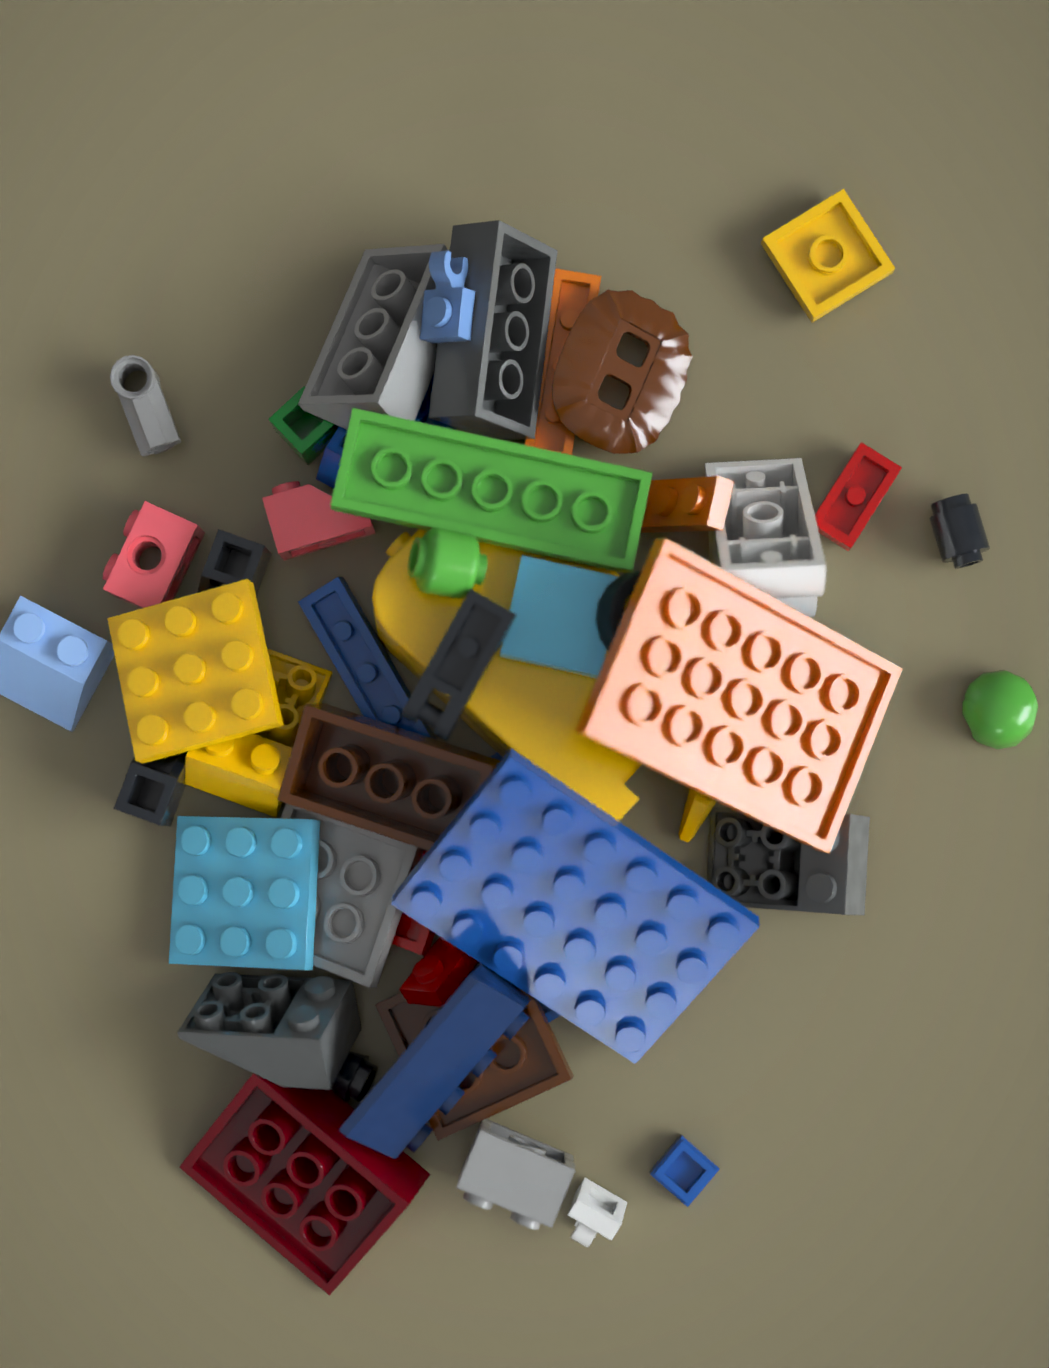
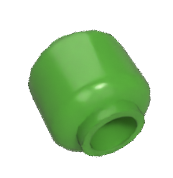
[408,528,488,599]

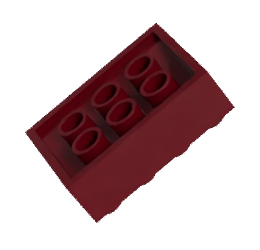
[179,1073,431,1296]

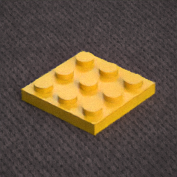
[107,579,284,764]

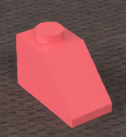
[262,481,376,560]

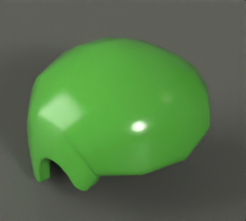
[962,670,1038,749]

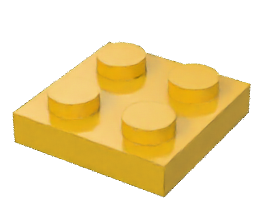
[761,188,895,323]

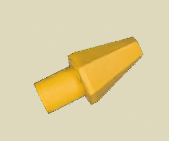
[678,788,717,843]

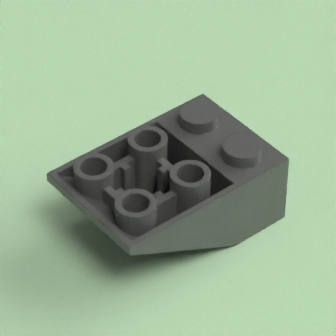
[707,807,870,915]
[177,972,362,1090]

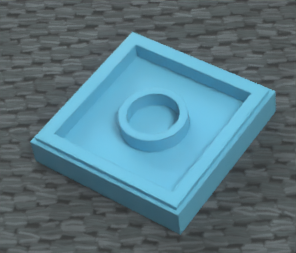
[499,555,618,678]

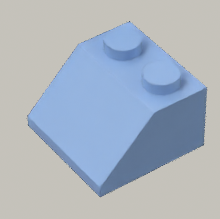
[0,596,114,732]

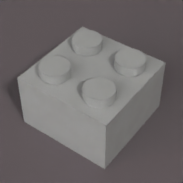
[456,1119,575,1230]

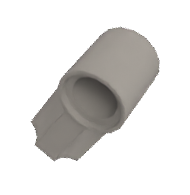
[110,355,181,457]

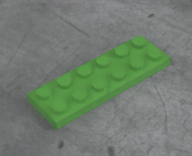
[330,408,652,574]

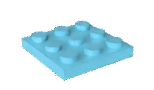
[169,816,320,970]

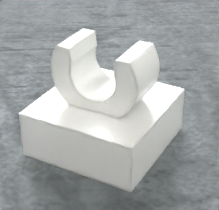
[568,1177,627,1248]

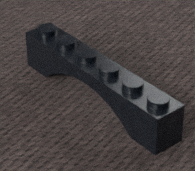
[114,529,272,827]

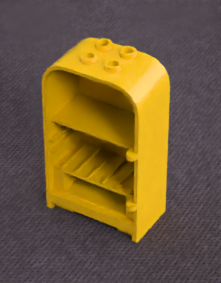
[372,529,641,821]

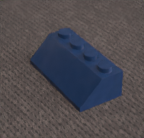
[339,964,532,1159]

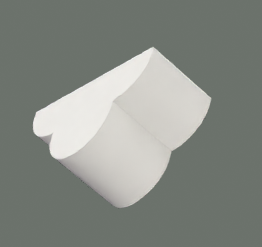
[705,458,826,617]

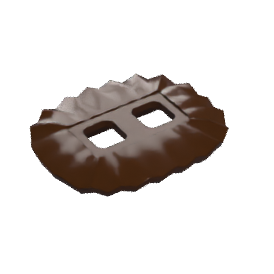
[552,290,692,454]

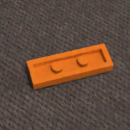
[640,476,734,533]

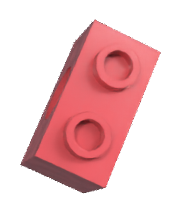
[102,501,205,609]

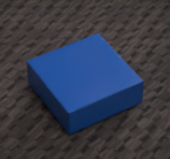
[649,1134,720,1207]

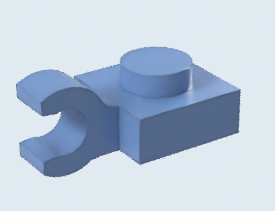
[420,250,475,343]

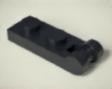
[402,589,517,741]

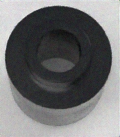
[929,494,990,569]

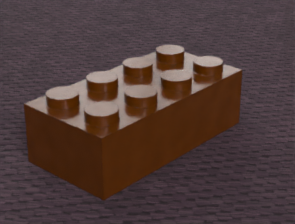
[277,703,500,851]

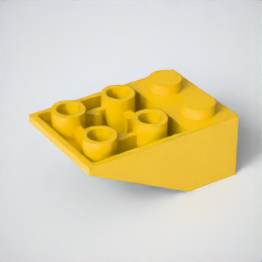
[185,648,333,817]

